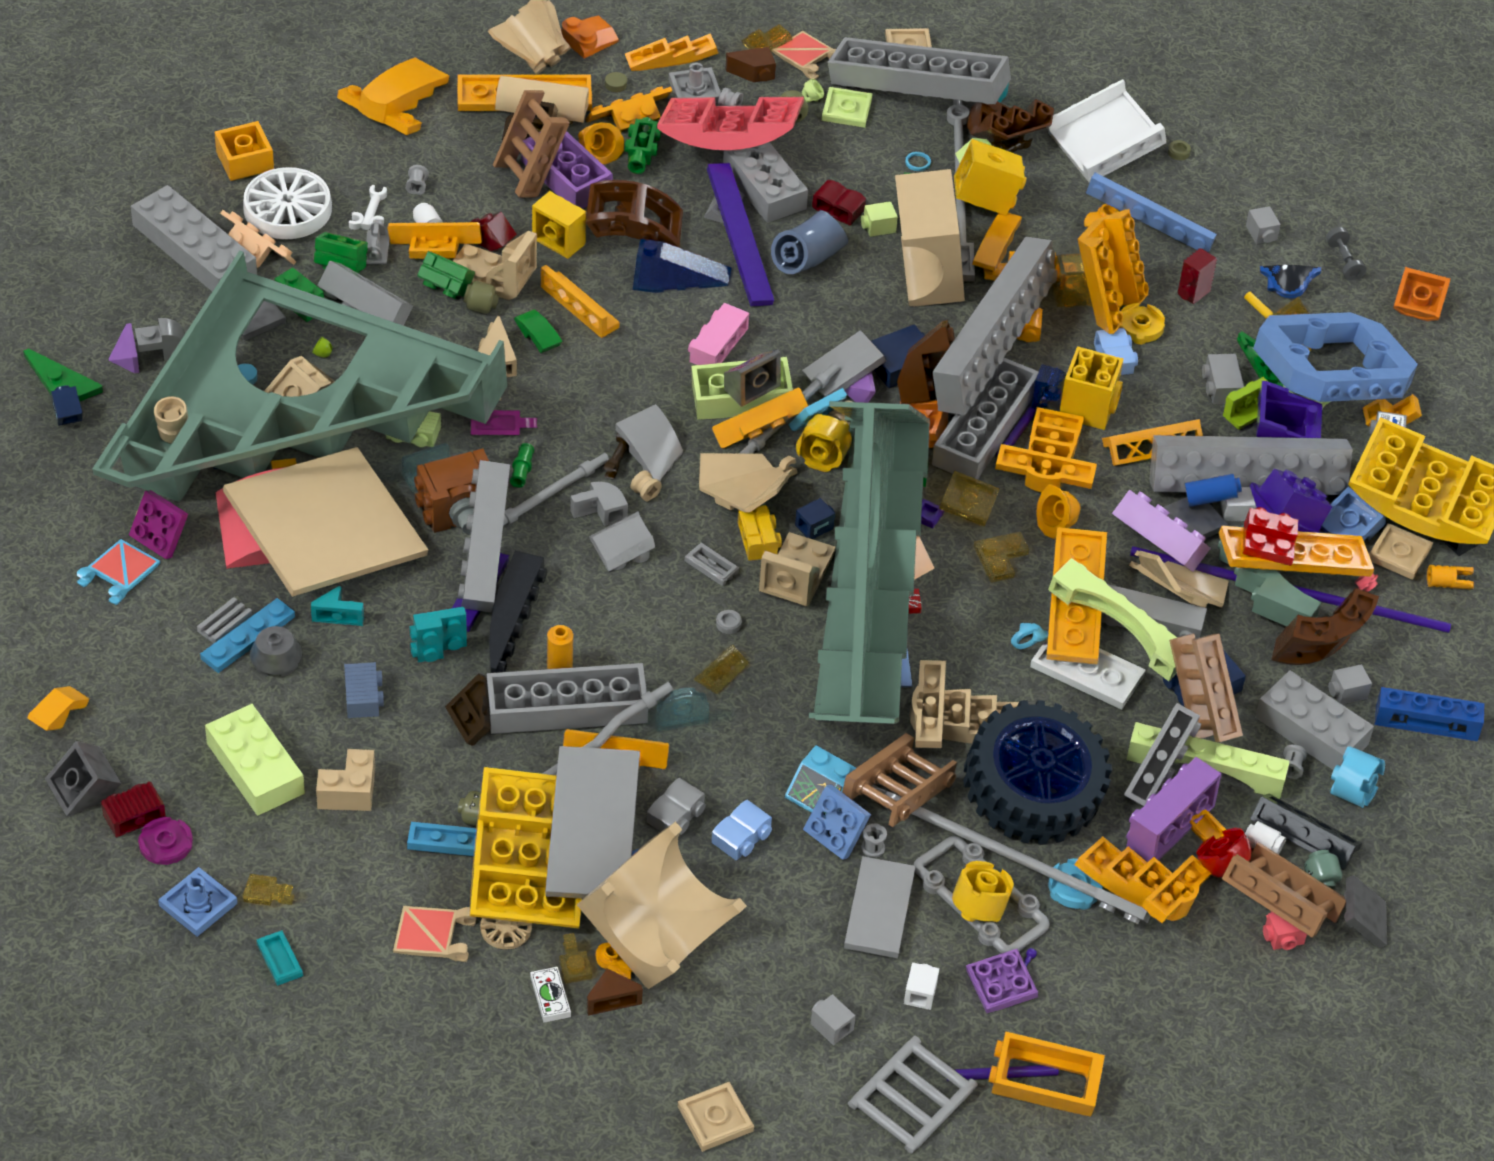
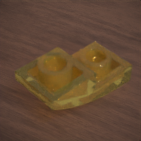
[741,24,793,50]

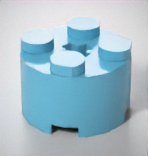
[1330,746,1385,808]

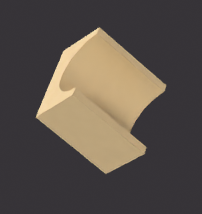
[895,169,965,306]

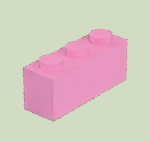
[688,303,749,365]

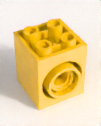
[954,139,1027,215]
[1059,346,1124,430]

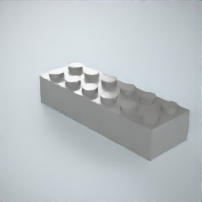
[131,185,257,292]
[932,358,1040,483]
[487,663,648,734]

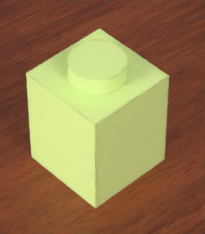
[861,202,898,237]

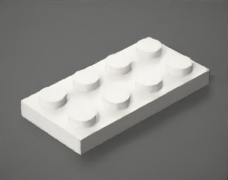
[1030,639,1146,710]

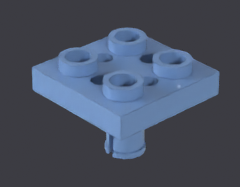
[803,784,871,860]
[158,867,238,937]

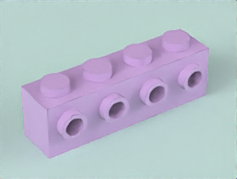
[1112,490,1211,572]

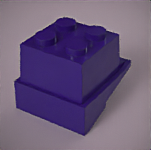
[1256,380,1322,438]
[1250,468,1332,533]

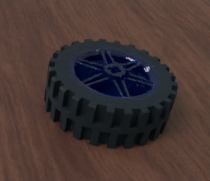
[963,700,1112,845]

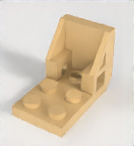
[453,231,537,300]
[264,356,335,397]
[759,532,836,606]

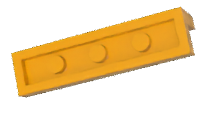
[541,265,620,338]
[1102,419,1203,466]

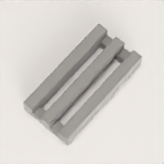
[685,543,739,586]
[197,597,252,643]

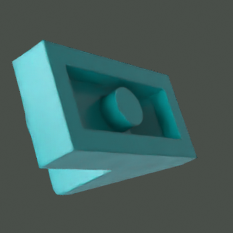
[311,586,364,626]

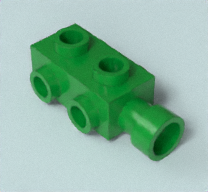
[625,117,661,174]

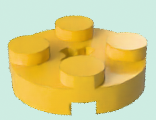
[1119,303,1165,345]

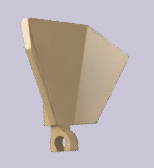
[699,453,797,512]
[1129,550,1229,608]

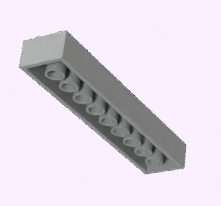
[933,237,1058,415]

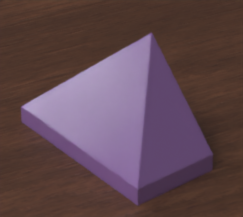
[109,323,139,373]
[844,371,876,403]

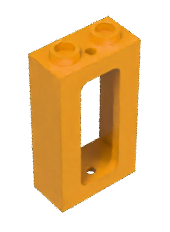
[988,1032,1105,1117]

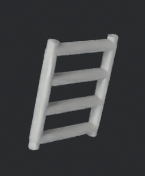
[848,1036,978,1154]

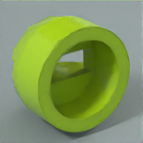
[312,337,333,358]

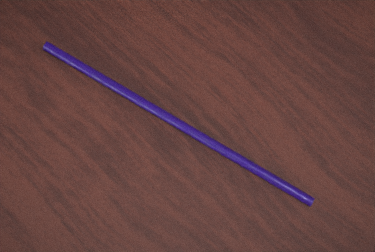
[1130,546,1451,633]

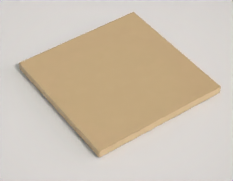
[223,447,428,597]

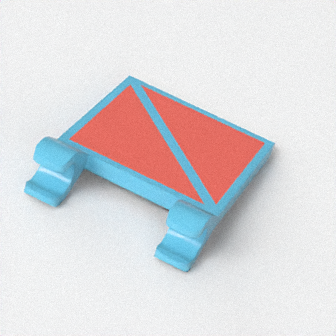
[77,539,160,605]

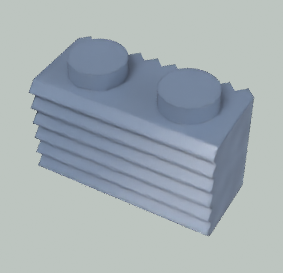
[344,662,384,718]

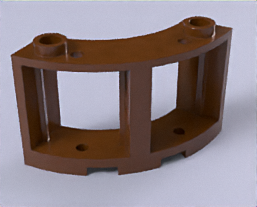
[586,180,683,255]
[1271,588,1379,665]

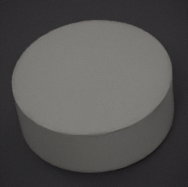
[716,610,742,634]

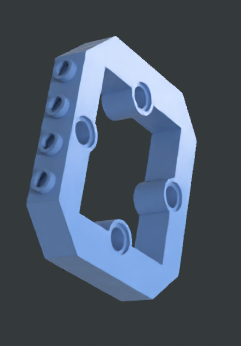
[1253,312,1418,402]

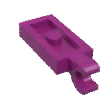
[471,410,537,435]

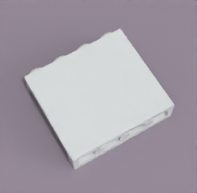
[1048,79,1166,183]

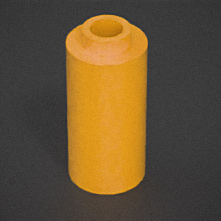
[547,625,573,669]

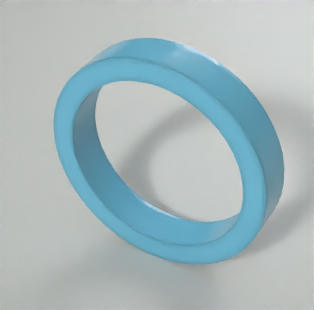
[905,152,931,171]

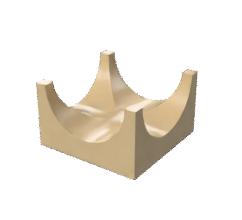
[577,821,747,989]

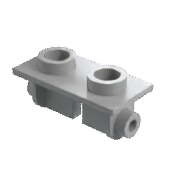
[366,220,390,264]

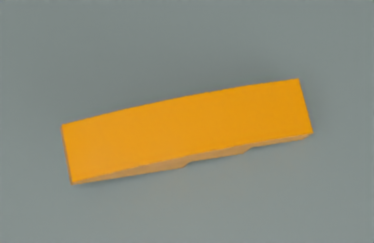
[625,33,718,71]
[972,213,1022,271]

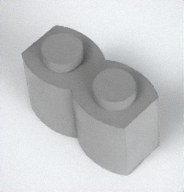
[647,778,706,835]

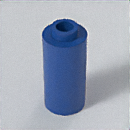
[1185,474,1242,507]

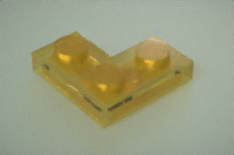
[973,531,1029,583]

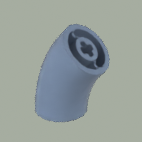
[771,210,848,274]

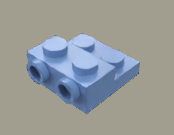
[1320,487,1386,541]

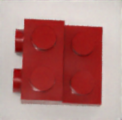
[1243,507,1298,566]

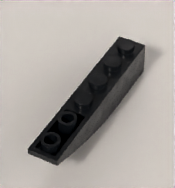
[489,550,547,673]

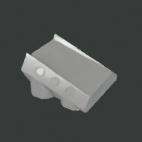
[589,511,655,572]

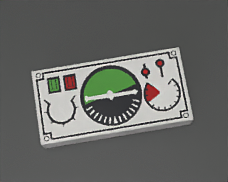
[530,967,571,1022]

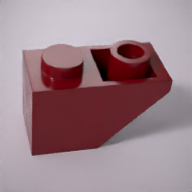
[470,212,517,251]

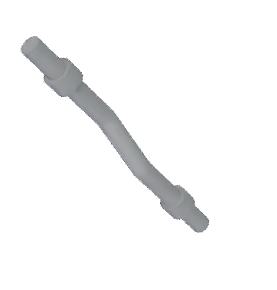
[739,363,839,454]
[503,453,609,526]
[542,682,674,776]

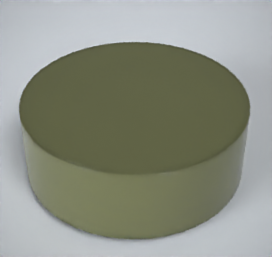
[605,72,627,92]
[1168,140,1191,160]

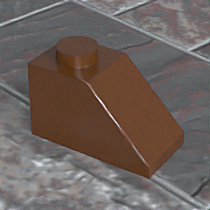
[725,47,776,82]

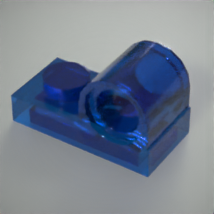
[1031,364,1066,410]

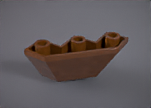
[967,99,1054,142]
[897,320,955,404]

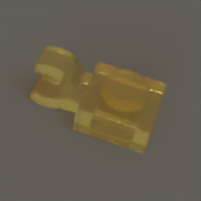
[243,874,295,906]
[559,933,592,984]

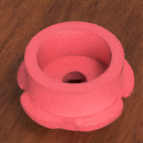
[1355,574,1378,592]

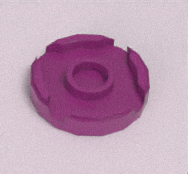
[138,817,193,865]

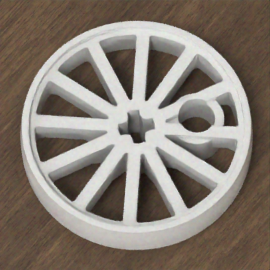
[243,168,332,239]

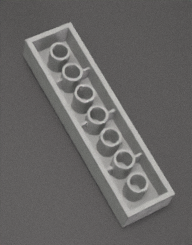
[828,37,1011,104]
[1150,435,1353,495]

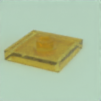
[939,471,1000,527]

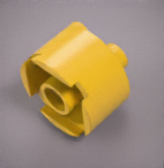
[796,414,852,472]
[952,861,1014,922]

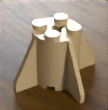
[488,0,571,75]

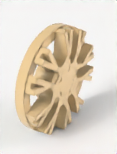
[480,918,532,949]

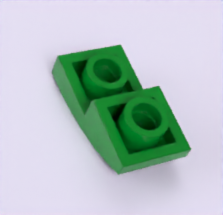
[514,309,562,354]

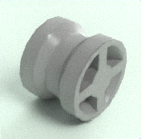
[718,87,743,106]

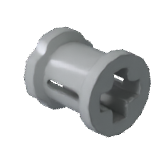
[406,165,429,195]
[1283,745,1307,779]
[861,824,887,858]

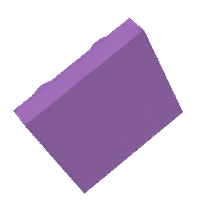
[966,949,1038,1014]

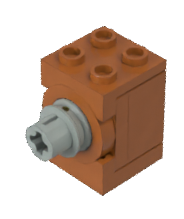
[414,448,489,535]

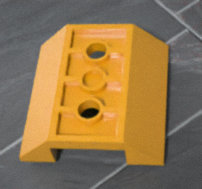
[1078,209,1149,334]

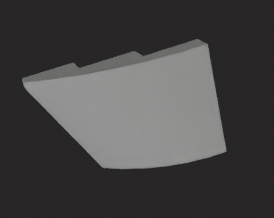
[615,404,683,482]

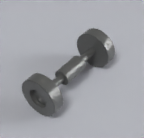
[1326,227,1367,281]

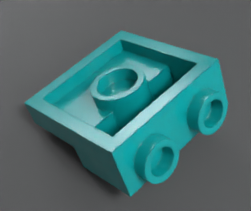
[409,607,467,662]

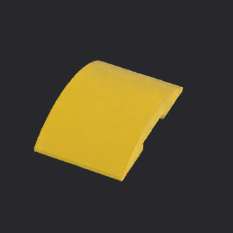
[1348,417,1494,544]
[470,767,582,928]

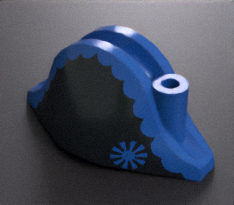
[1260,265,1321,299]

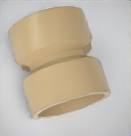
[154,396,188,443]

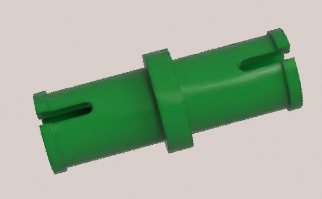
[510,443,535,488]

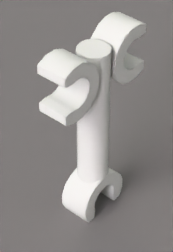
[349,185,387,230]

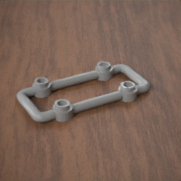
[914,836,1050,953]

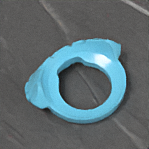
[1011,623,1048,649]

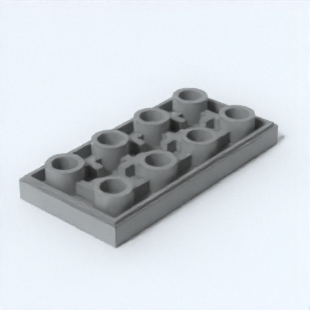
[844,856,916,958]

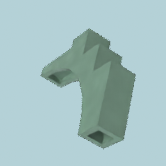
[1218,525,1321,626]

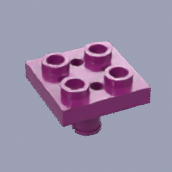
[129,490,188,559]

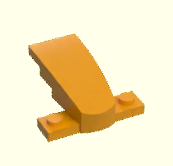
[337,58,449,135]
[995,407,1097,492]
[1074,836,1211,923]

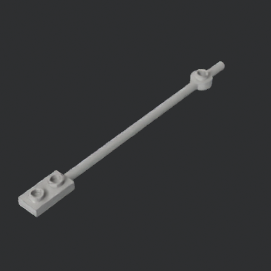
[947,99,975,282]
[872,785,1151,924]

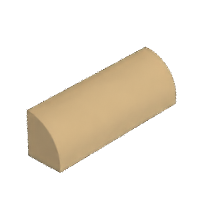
[495,76,589,123]

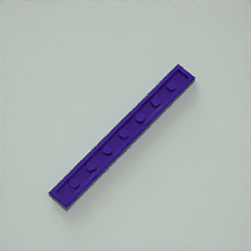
[707,163,774,306]

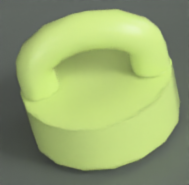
[802,79,824,103]

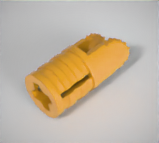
[1427,565,1474,589]

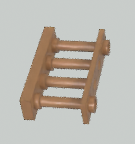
[493,90,570,198]
[1169,634,1243,742]
[842,733,957,827]
[1222,842,1346,937]

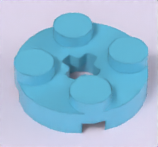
[1048,858,1103,910]

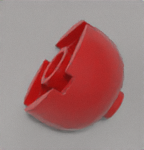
[1196,828,1252,878]

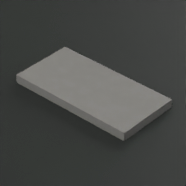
[545,746,640,898]

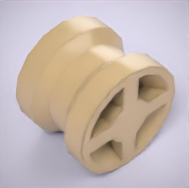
[630,470,662,502]

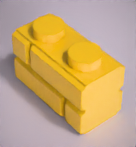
[738,505,782,561]

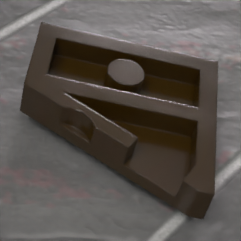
[445,673,491,746]

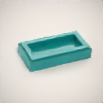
[256,930,303,986]

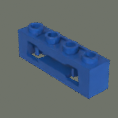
[1375,687,1484,741]

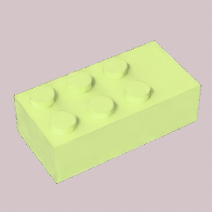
[691,357,793,419]
[205,704,305,816]

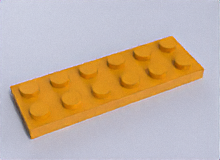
[458,75,592,111]
[1219,526,1374,577]
[1046,527,1107,664]

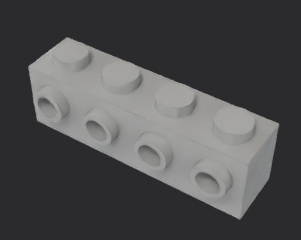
[317,261,413,326]
[1124,703,1202,807]

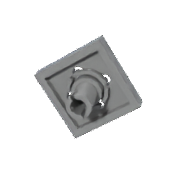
[668,63,721,103]

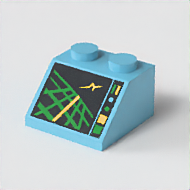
[785,746,856,817]

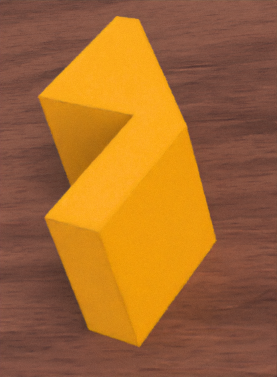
[1363,394,1422,426]
[27,686,89,731]

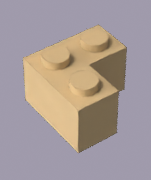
[316,749,375,811]

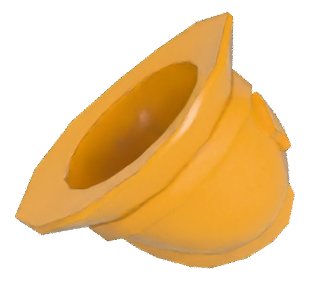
[578,122,624,165]
[1036,484,1081,539]

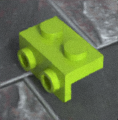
[1223,377,1267,429]

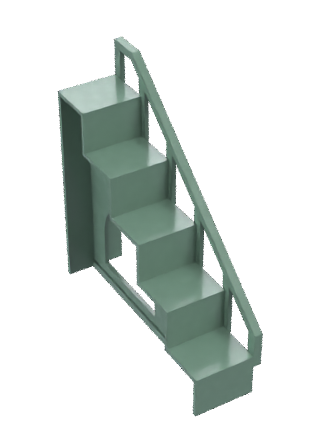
[92,250,507,502]
[809,401,930,724]

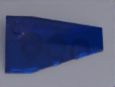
[633,239,732,293]

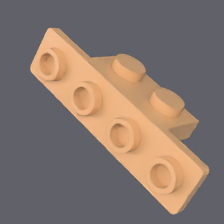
[220,210,296,268]

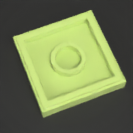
[821,87,873,127]

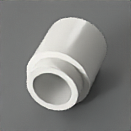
[413,203,443,223]
[1245,821,1286,855]

